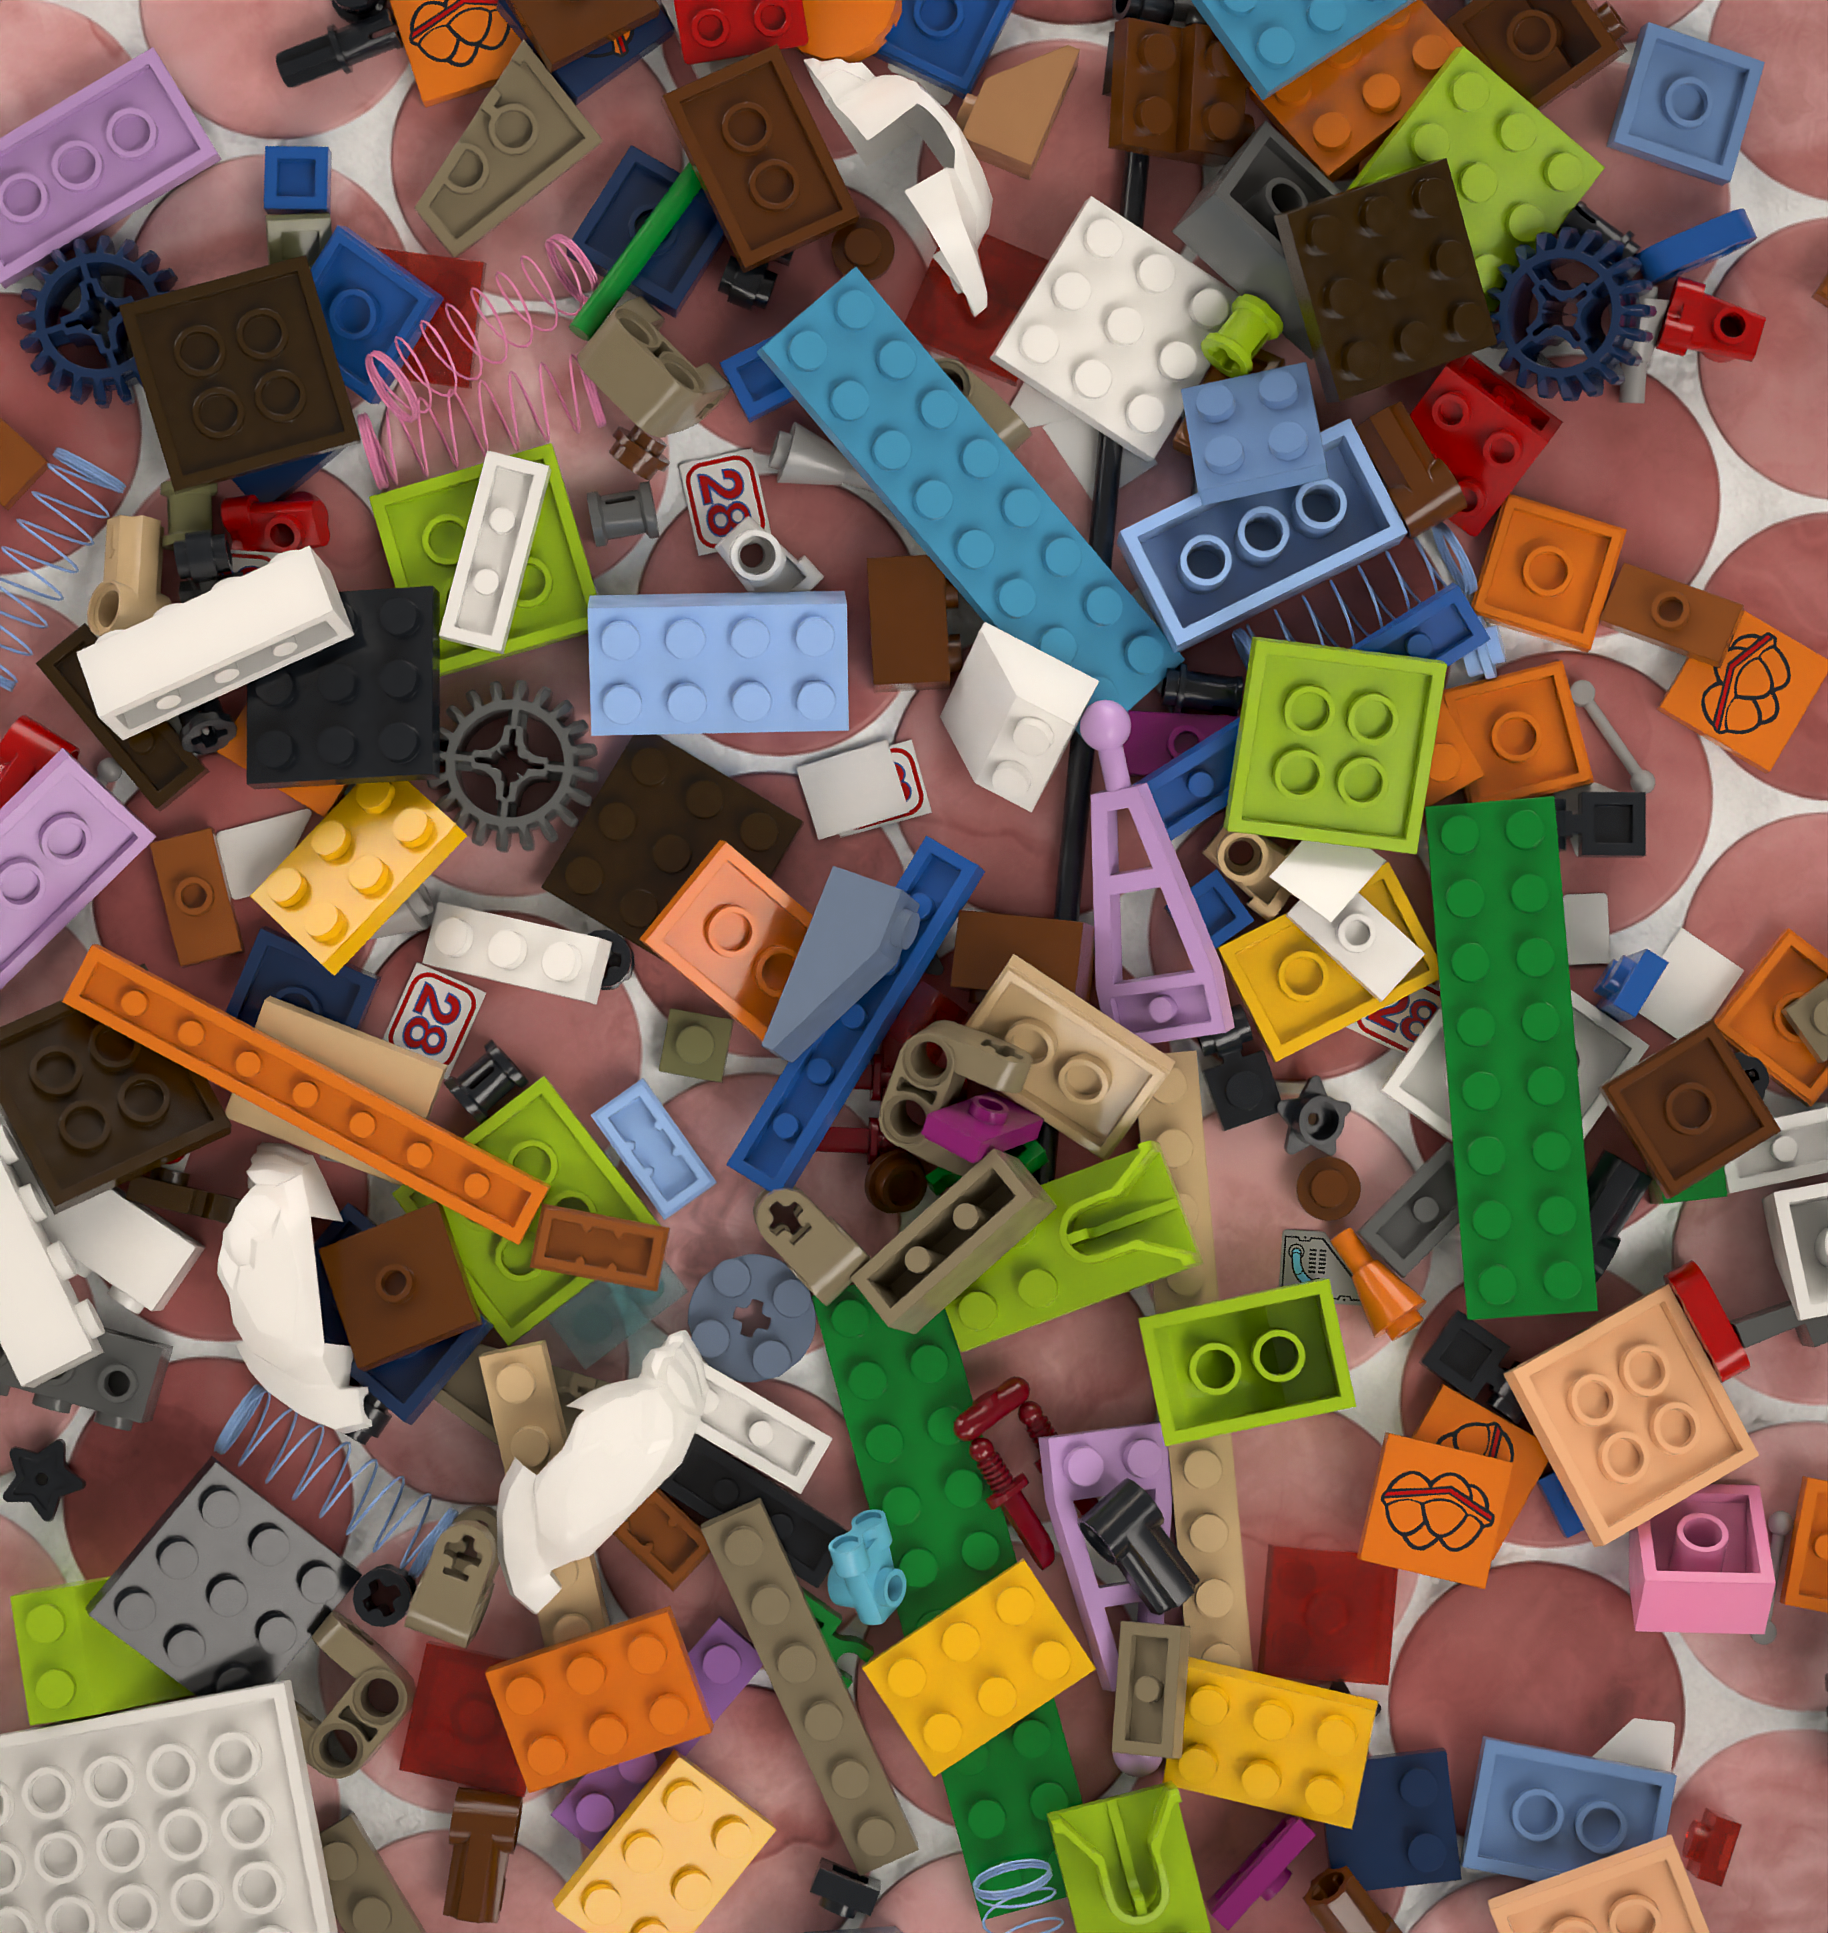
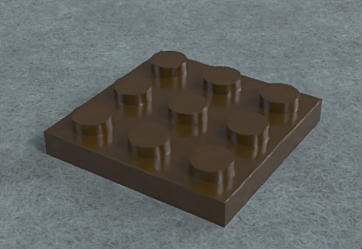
[1274,158,1498,403]
[119,255,361,495]
[541,734,804,964]
[0,963,232,1215]

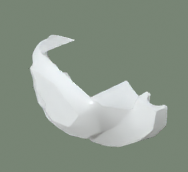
[803,58,993,317]
[217,1142,372,1434]
[497,1330,709,1614]

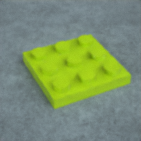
[1347,46,1605,312]
[369,443,597,677]
[1223,637,1447,854]
[392,1076,661,1346]

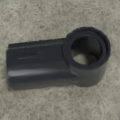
[1587,1149,1653,1283]
[1077,1478,1200,1615]

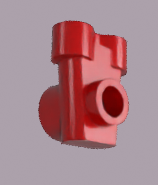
[1656,276,1766,363]
[221,491,330,553]

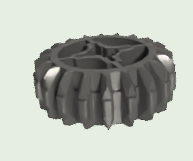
[427,680,599,853]

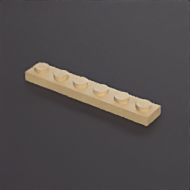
[479,1340,610,1647]

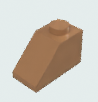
[955,45,1080,180]

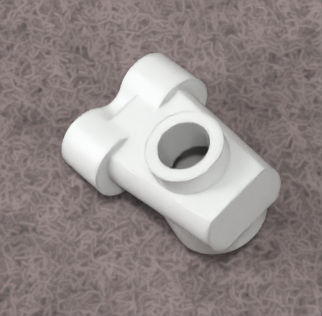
[715,516,824,592]

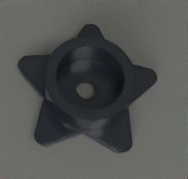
[1275,1076,1351,1156]
[3,1439,86,1522]

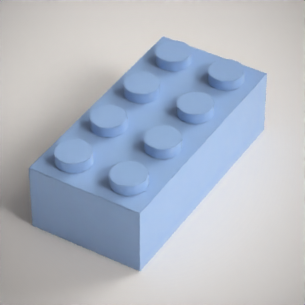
[1117,418,1407,653]
[587,591,849,736]

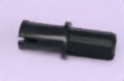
[276,8,404,88]

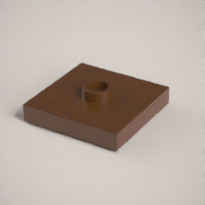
[505,0,660,73]
[1598,1019,1781,1199]
[318,1202,483,1372]

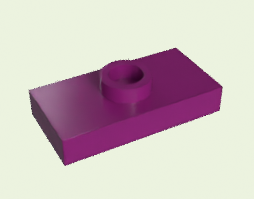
[1123,711,1240,777]
[921,1091,1044,1163]
[1207,1814,1316,1931]

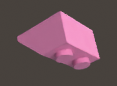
[1629,1484,1776,1634]

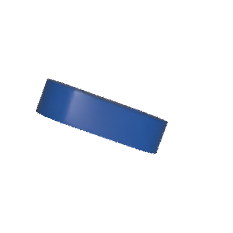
[1634,208,1757,286]

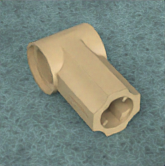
[87,515,172,636]

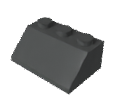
[1172,121,1342,360]

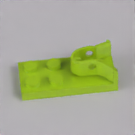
[945,1140,1204,1352]
[1046,1781,1211,1933]

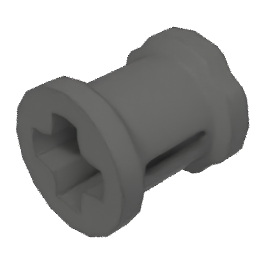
[587,481,660,547]

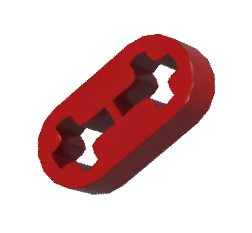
[1663,1260,1751,1383]

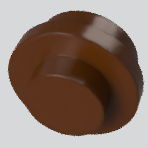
[831,218,895,281]
[609,424,670,481]
[864,1150,927,1213]
[1296,1157,1361,1221]

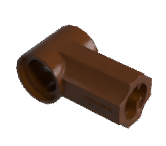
[1355,401,1467,540]
[443,1787,523,1923]
[1302,1865,1403,1933]

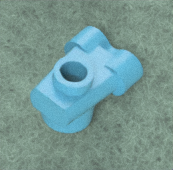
[828,1509,906,1625]

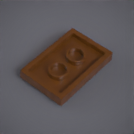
[661,44,860,273]

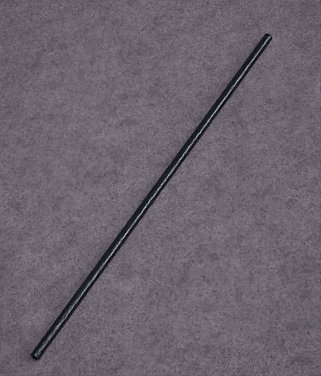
[1032,151,1150,1185]

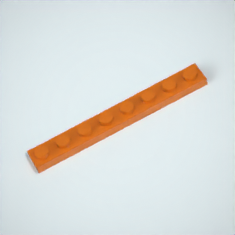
[62,944,551,1245]

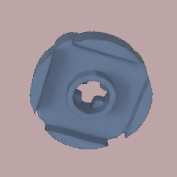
[688,1254,816,1382]

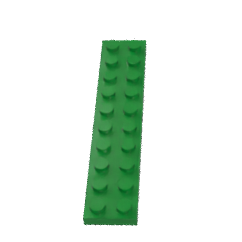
[812,1284,1083,1921]

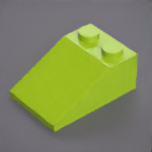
[1138,1278,1357,1446]
[10,1576,195,1726]

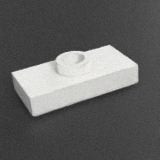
[1285,893,1425,1002]

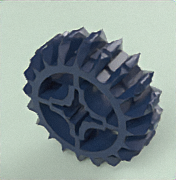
[1486,227,1657,402]
[17,235,178,408]

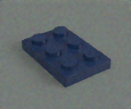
[314,1202,494,1425]

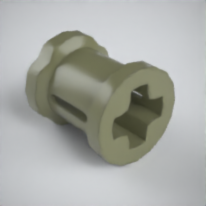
[160,481,218,551]

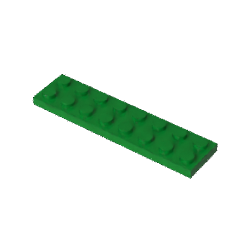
[1425,796,1598,1320]

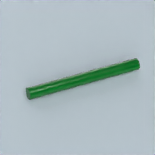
[569,161,702,341]

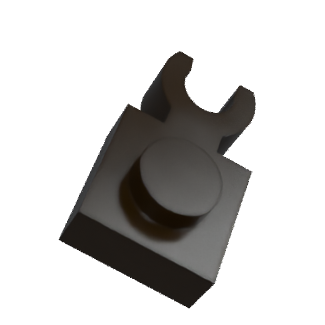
[125,1167,242,1224]

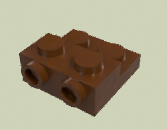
[1445,0,1629,111]
[1108,17,1255,167]

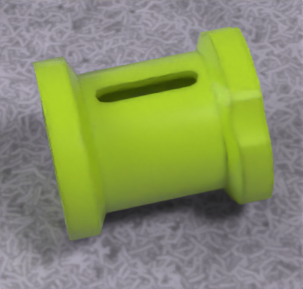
[1201,294,1284,378]

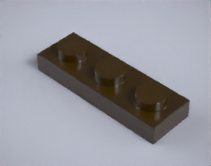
[36,623,210,812]

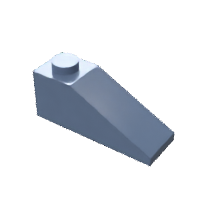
[761,866,920,1063]

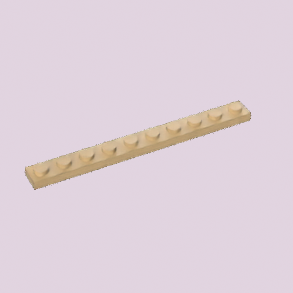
[1137,1050,1253,1671]

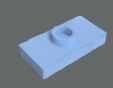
[591,1078,717,1220]

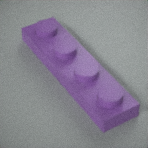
[551,1616,763,1851]

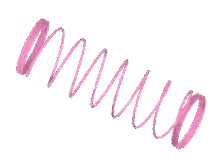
[365,234,599,423]
[357,352,607,491]

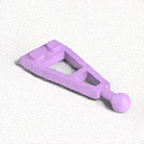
[1080,700,1235,1044]
[1038,1421,1173,1777]

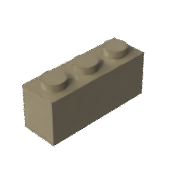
[850,1149,1058,1334]

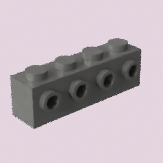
[0,1327,173,1431]

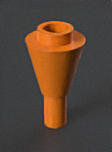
[1330,1227,1427,1341]

